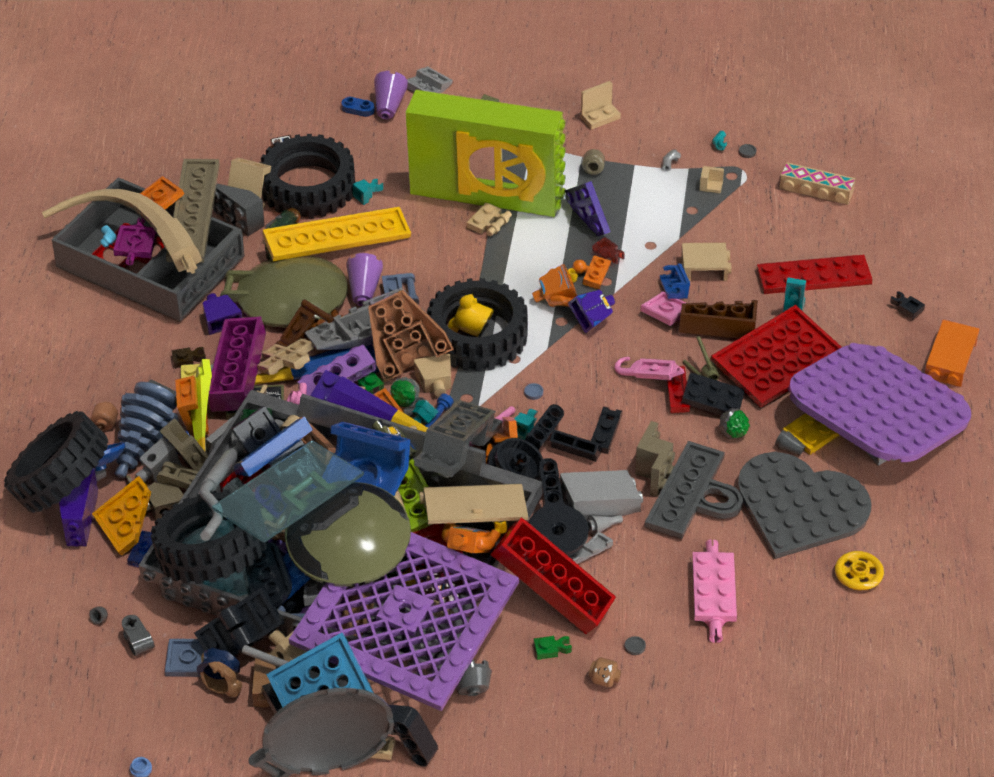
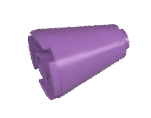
[374,71,408,120]
[346,253,383,306]

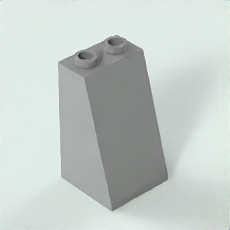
[560,470,643,521]

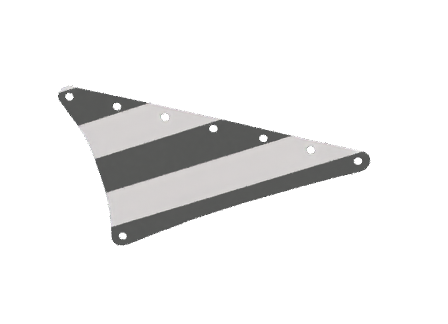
[450,149,747,406]

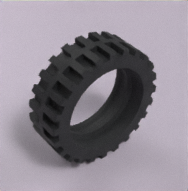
[259,134,355,219]
[427,278,528,371]
[4,411,108,513]
[151,490,268,584]

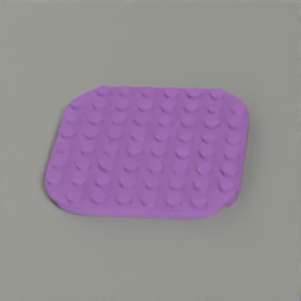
[788,343,971,462]

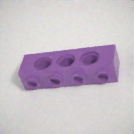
[297,345,376,395]

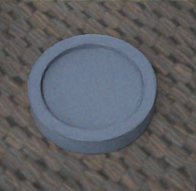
[524,383,543,400]

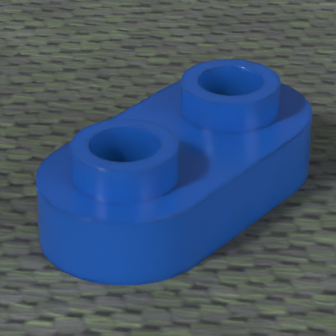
[341,96,375,117]

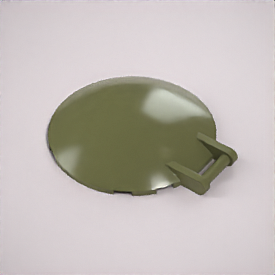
[220,255,348,327]

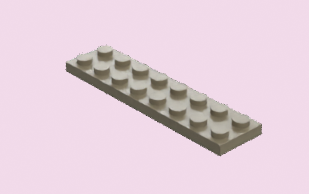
[166,159,220,263]

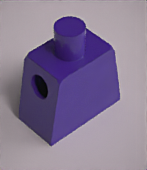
[203,293,242,335]

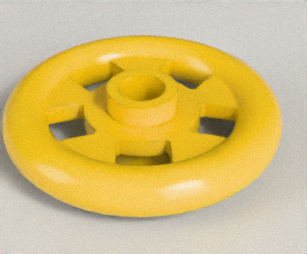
[835,551,884,590]

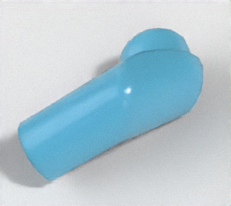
[100,225,116,248]

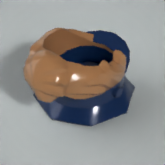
[197,648,242,698]

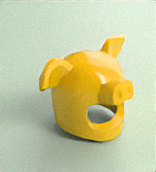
[448,294,493,337]

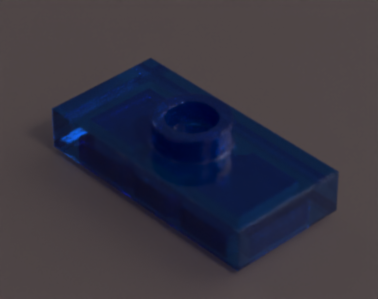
[127,530,153,567]

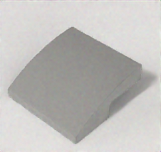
[407,66,453,93]

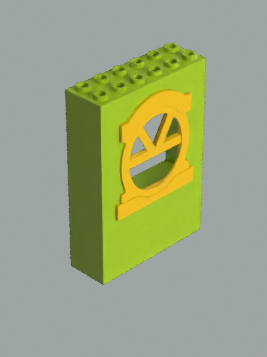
[405,90,566,217]

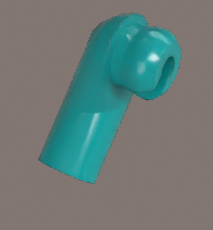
[712,130,727,151]

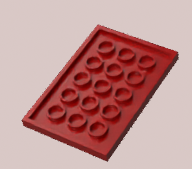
[711,305,842,408]

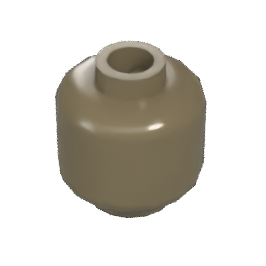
[582,149,605,175]

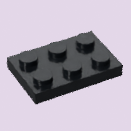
[681,372,744,415]

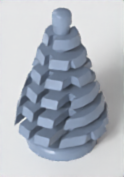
[115,382,179,479]

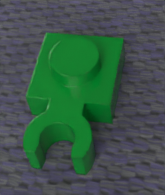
[533,636,572,660]

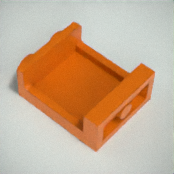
[175,375,209,437]

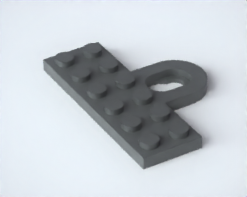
[645,441,743,539]

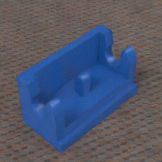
[659,264,690,299]

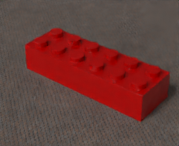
[491,517,616,634]

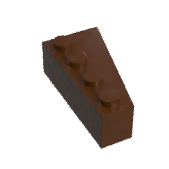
[679,300,758,338]

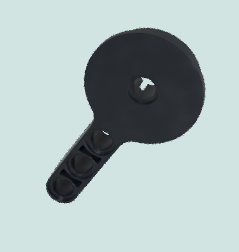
[487,404,564,481]
[528,458,589,557]

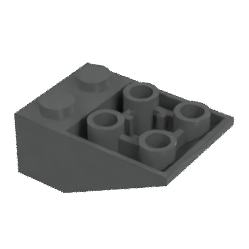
[213,184,265,236]

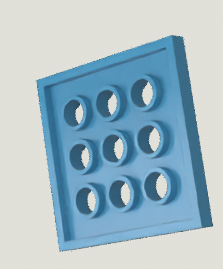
[266,633,374,707]

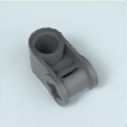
[122,615,155,656]

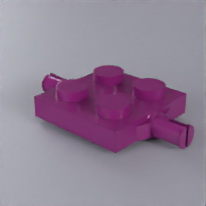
[113,217,157,265]

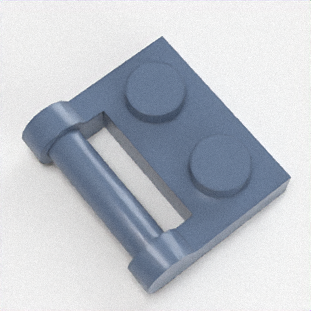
[382,273,419,304]

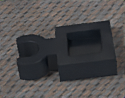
[890,291,925,319]

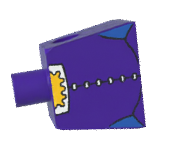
[568,290,615,333]

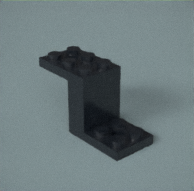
[231,406,324,491]

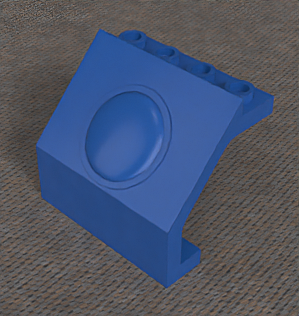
[304,422,411,496]

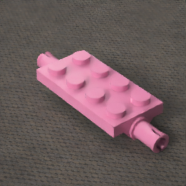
[692,540,737,643]

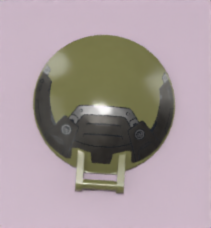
[281,472,411,587]

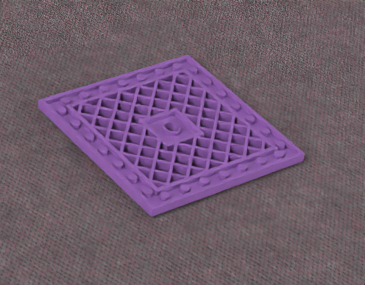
[289,532,519,711]

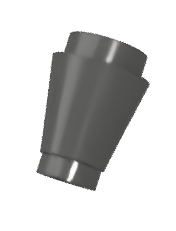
[775,430,806,456]

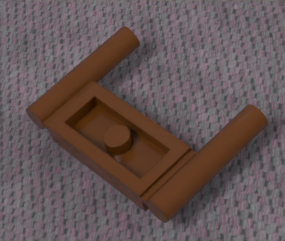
[276,299,333,347]

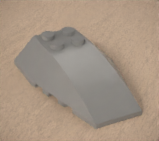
[305,287,408,350]

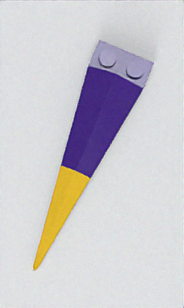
[310,370,428,432]

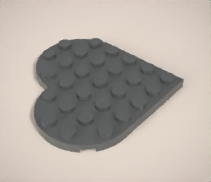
[738,451,871,559]

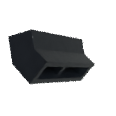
[550,429,601,462]

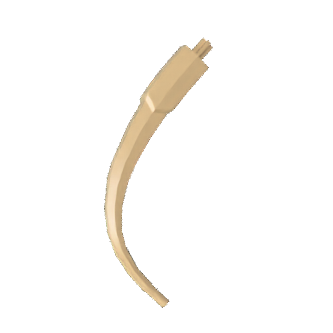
[42,189,202,274]

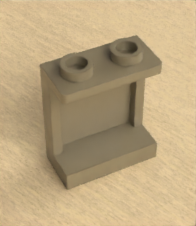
[160,419,208,471]

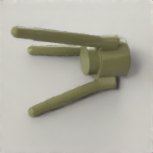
[683,336,720,380]

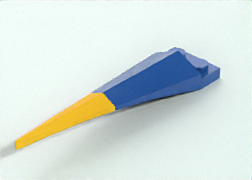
[255,345,380,384]

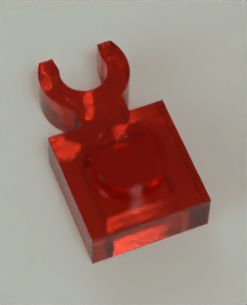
[592,237,625,264]

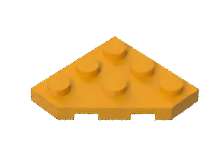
[92,476,151,556]

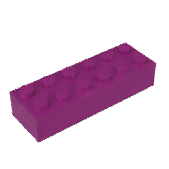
[208,316,266,412]

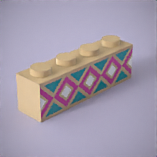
[780,162,855,205]

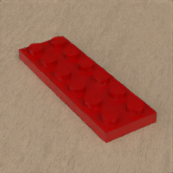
[757,254,873,294]

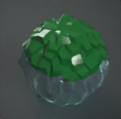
[390,377,420,408]

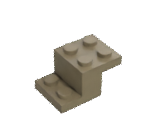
[635,421,675,497]

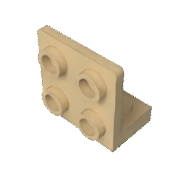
[580,81,621,130]

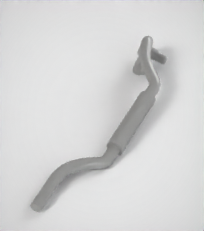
[199,419,284,541]

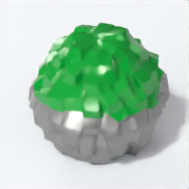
[719,408,750,439]

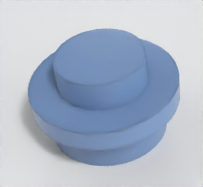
[130,757,152,777]

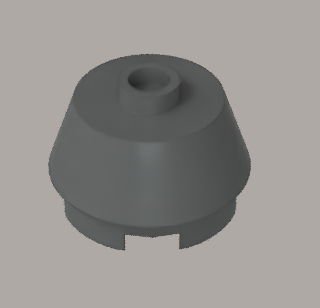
[456,660,492,696]

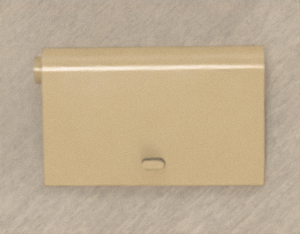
[419,484,528,524]

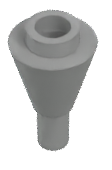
[587,515,623,535]

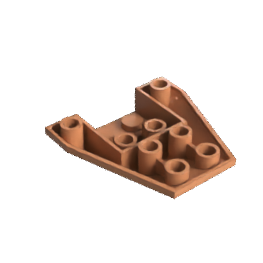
[368,290,454,382]

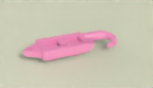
[614,357,685,380]

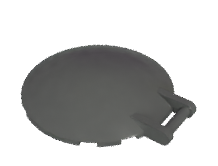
[248,688,394,777]

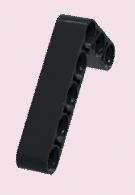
[389,705,438,767]

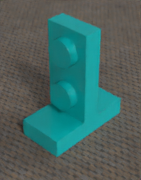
[783,277,806,312]

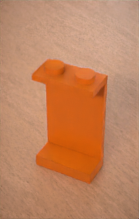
[925,319,980,387]

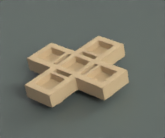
[257,339,314,375]

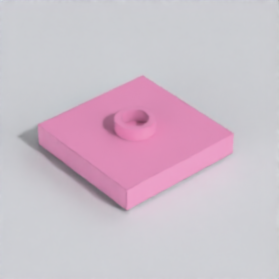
[640,292,686,326]

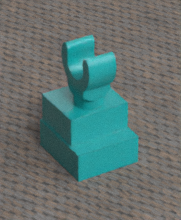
[353,179,383,205]
[412,400,439,423]
[514,408,538,440]

